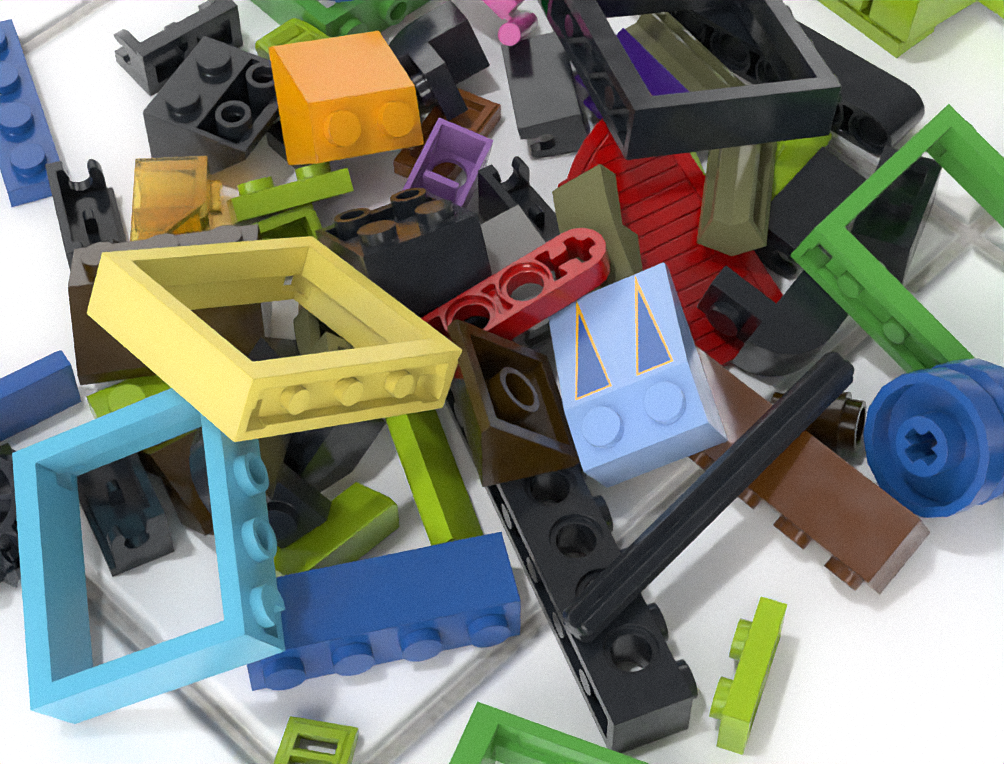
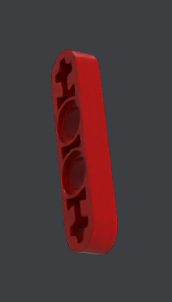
[421,228,610,340]

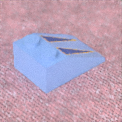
[548,262,728,488]

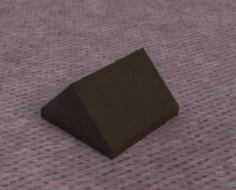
[447,319,580,487]

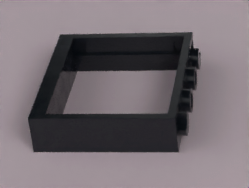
[547,0,842,160]

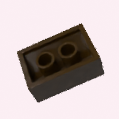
[68,224,272,385]

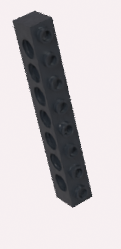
[417,306,698,753]

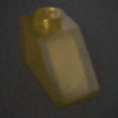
[130,156,224,241]

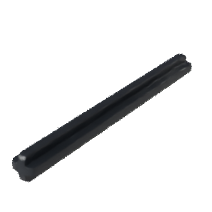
[562,351,855,643]

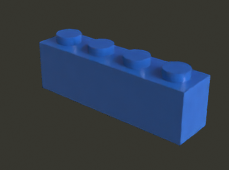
[247,531,521,691]

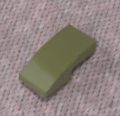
[552,164,643,294]

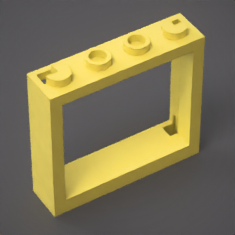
[87,236,462,442]

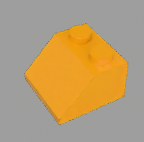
[268,31,424,165]

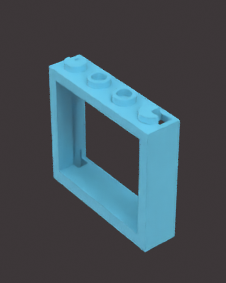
[12,388,285,724]

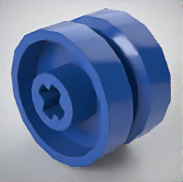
[863,358,1004,518]

